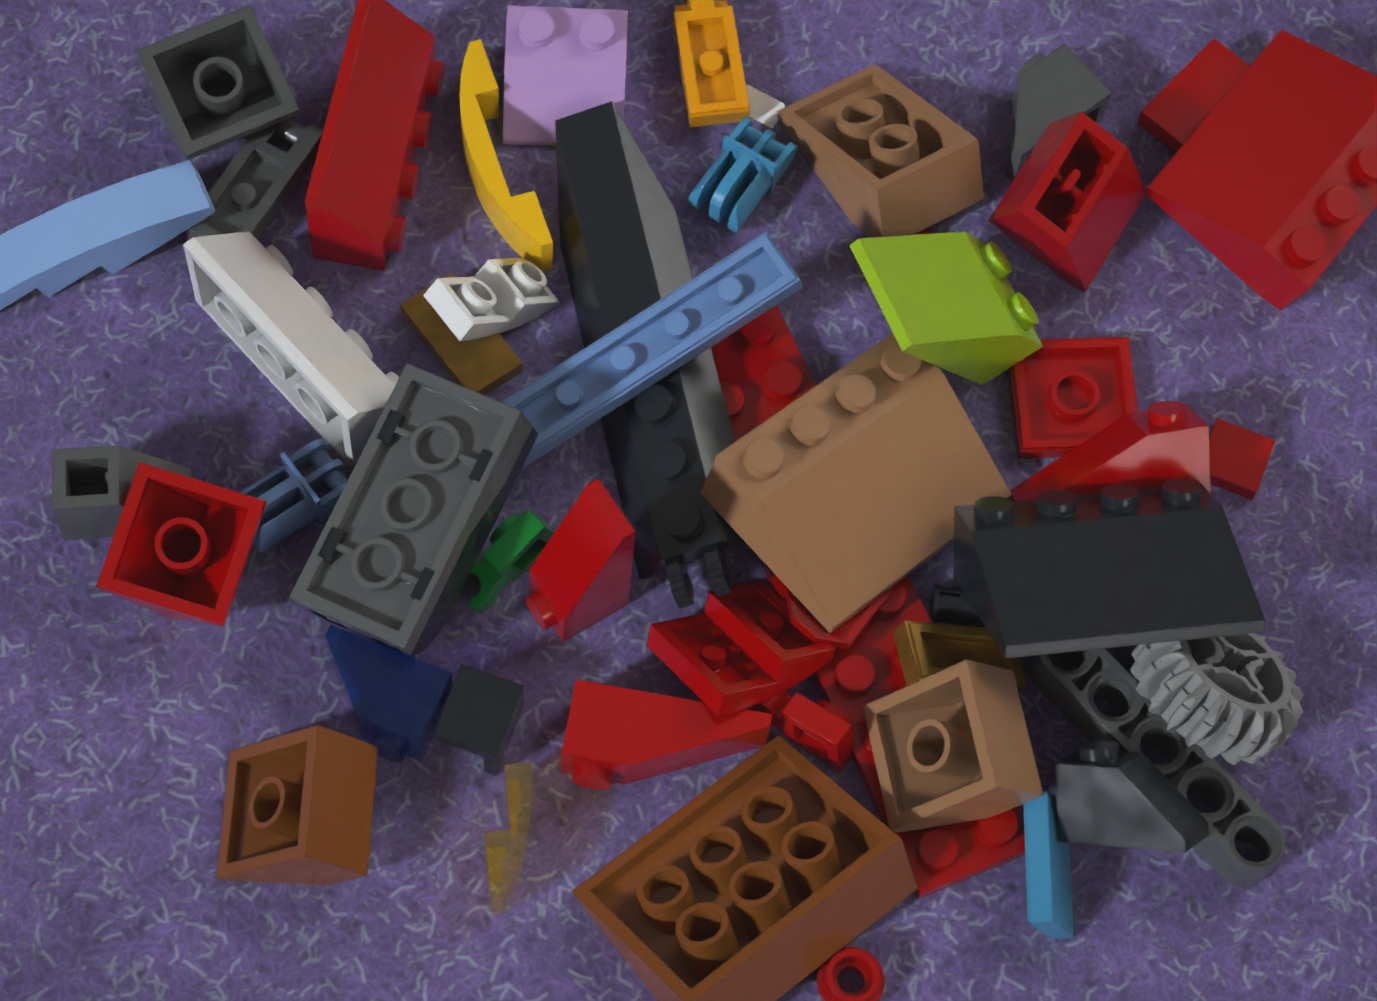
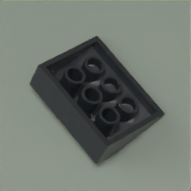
[953,479,1265,658]

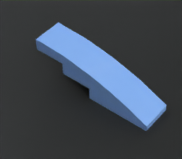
[0,159,216,310]

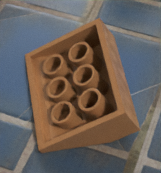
[700,333,1011,633]

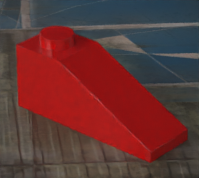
[1010,401,1211,501]
[525,478,635,642]
[561,679,772,790]

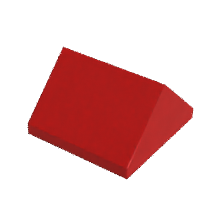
[96,462,266,627]

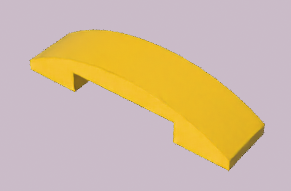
[460,39,553,272]

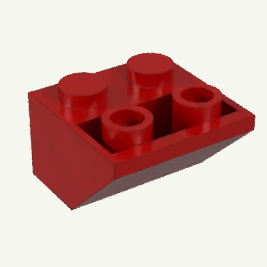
[988,111,1146,292]

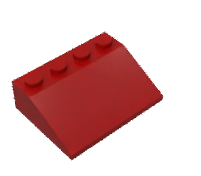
[1143,30,1377,310]

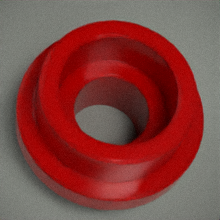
[816,946,885,1001]

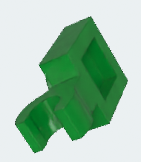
[467,509,555,612]

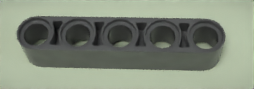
[1029,648,1286,887]

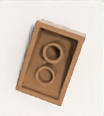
[777,64,984,237]

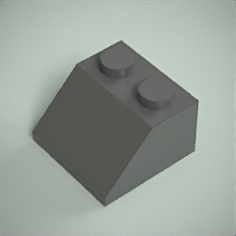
[136,5,300,160]

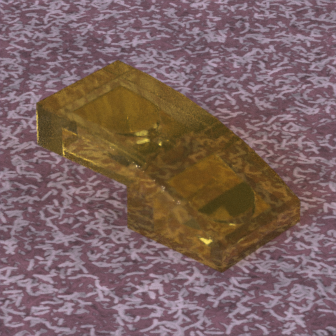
[484,762,532,914]

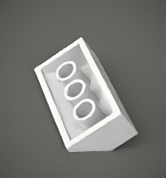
[183,231,400,470]

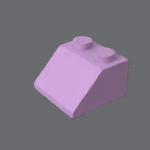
[503,5,628,146]

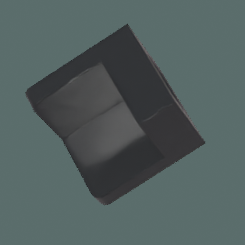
[435,664,524,776]

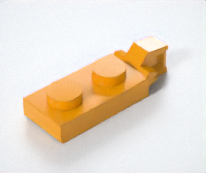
[673,0,750,128]

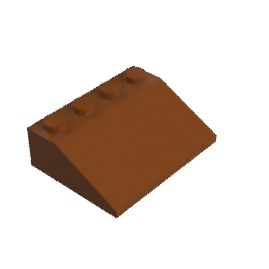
[572,735,918,1001]

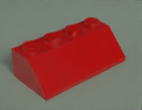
[305,0,445,271]

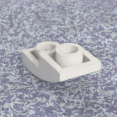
[423,258,560,341]

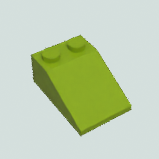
[849,232,1043,385]

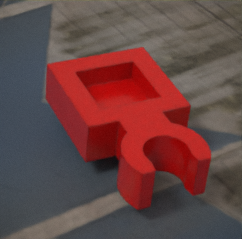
[747,691,854,772]

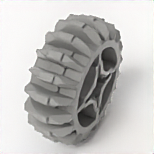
[1130,633,1304,765]

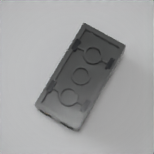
[289,363,538,659]

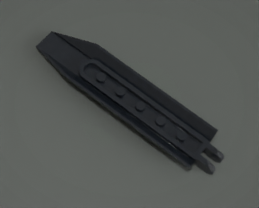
[555,101,747,609]

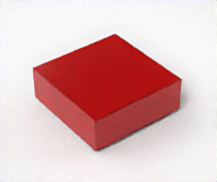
[1209,418,1276,500]

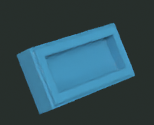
[1023,790,1074,939]

